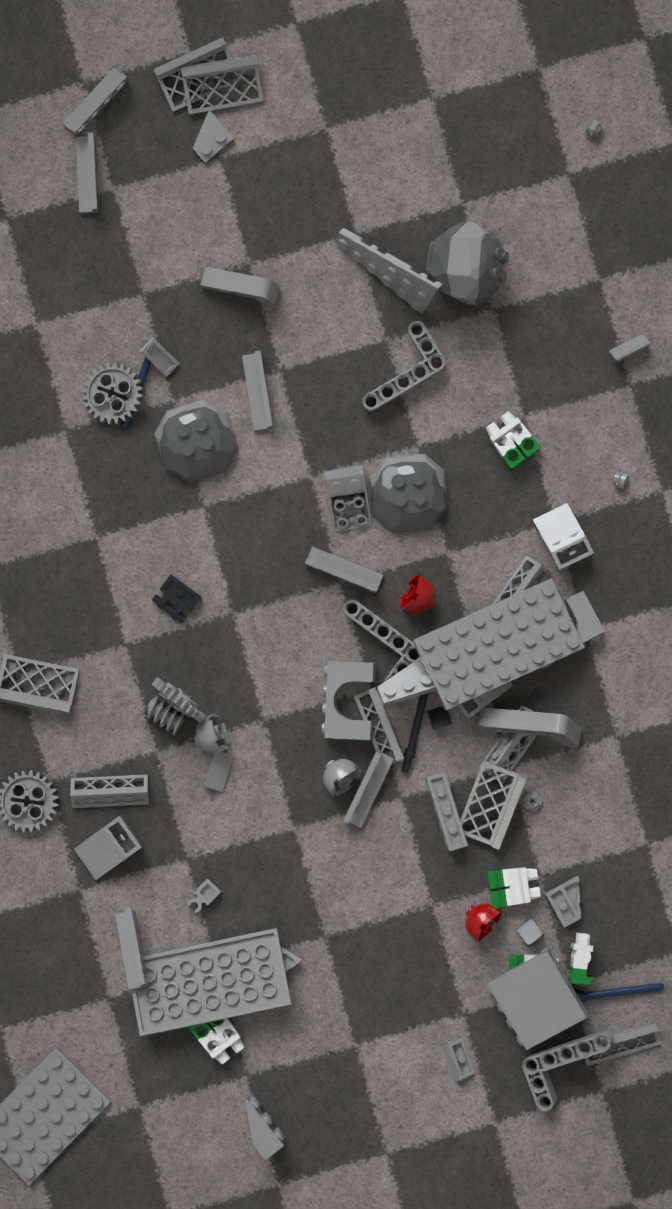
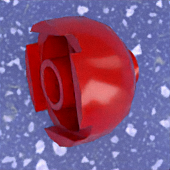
[400,574,436,614]
[465,903,502,942]

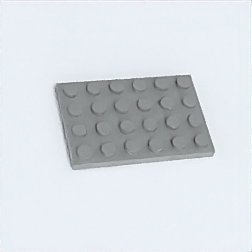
[0,1047,111,1185]

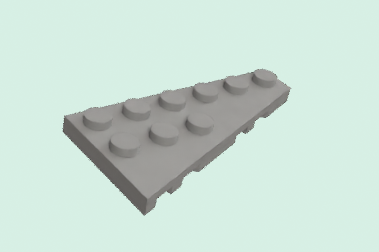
[334,228,442,314]
[377,658,436,707]

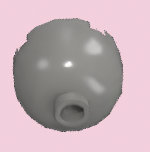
[194,713,230,753]
[323,759,361,796]

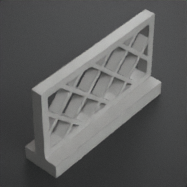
[153,37,242,112]
[180,54,264,114]
[0,654,79,716]
[460,760,526,850]

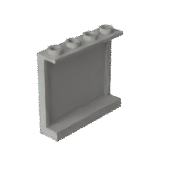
[487,947,588,1050]

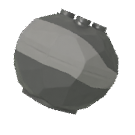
[426,222,509,306]

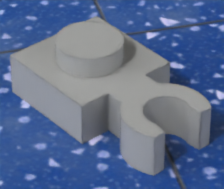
[187,878,221,913]

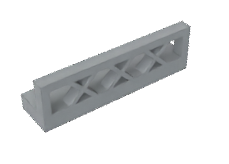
[63,68,128,137]
[76,133,99,213]
[242,351,273,431]
[305,547,383,593]
[492,555,551,605]
[354,687,404,763]
[478,705,537,784]
[343,750,394,828]
[425,772,468,851]
[70,774,149,808]
[115,908,149,990]
[582,1022,661,1066]

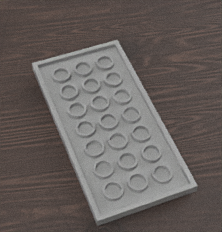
[413,578,585,711]
[132,928,292,1037]

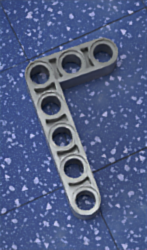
[362,321,445,412]
[344,600,420,683]
[477,708,582,748]
[522,1030,615,1112]

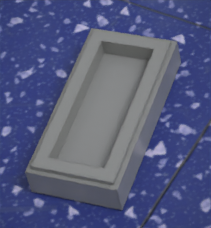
[139,337,179,377]

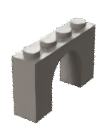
[541,591,605,669]
[322,661,376,740]

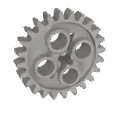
[82,362,144,425]
[152,677,206,723]
[0,770,59,832]

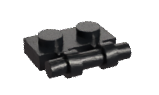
[152,574,201,623]

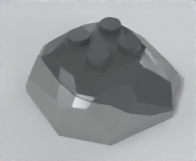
[154,399,238,483]
[369,453,448,533]

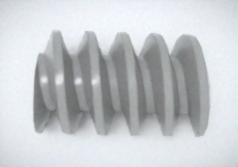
[142,696,184,736]

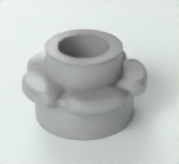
[585,119,602,137]
[613,471,629,489]
[523,792,542,811]

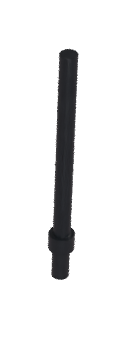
[401,693,429,773]

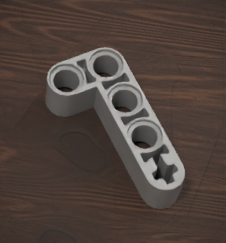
[200,267,280,305]

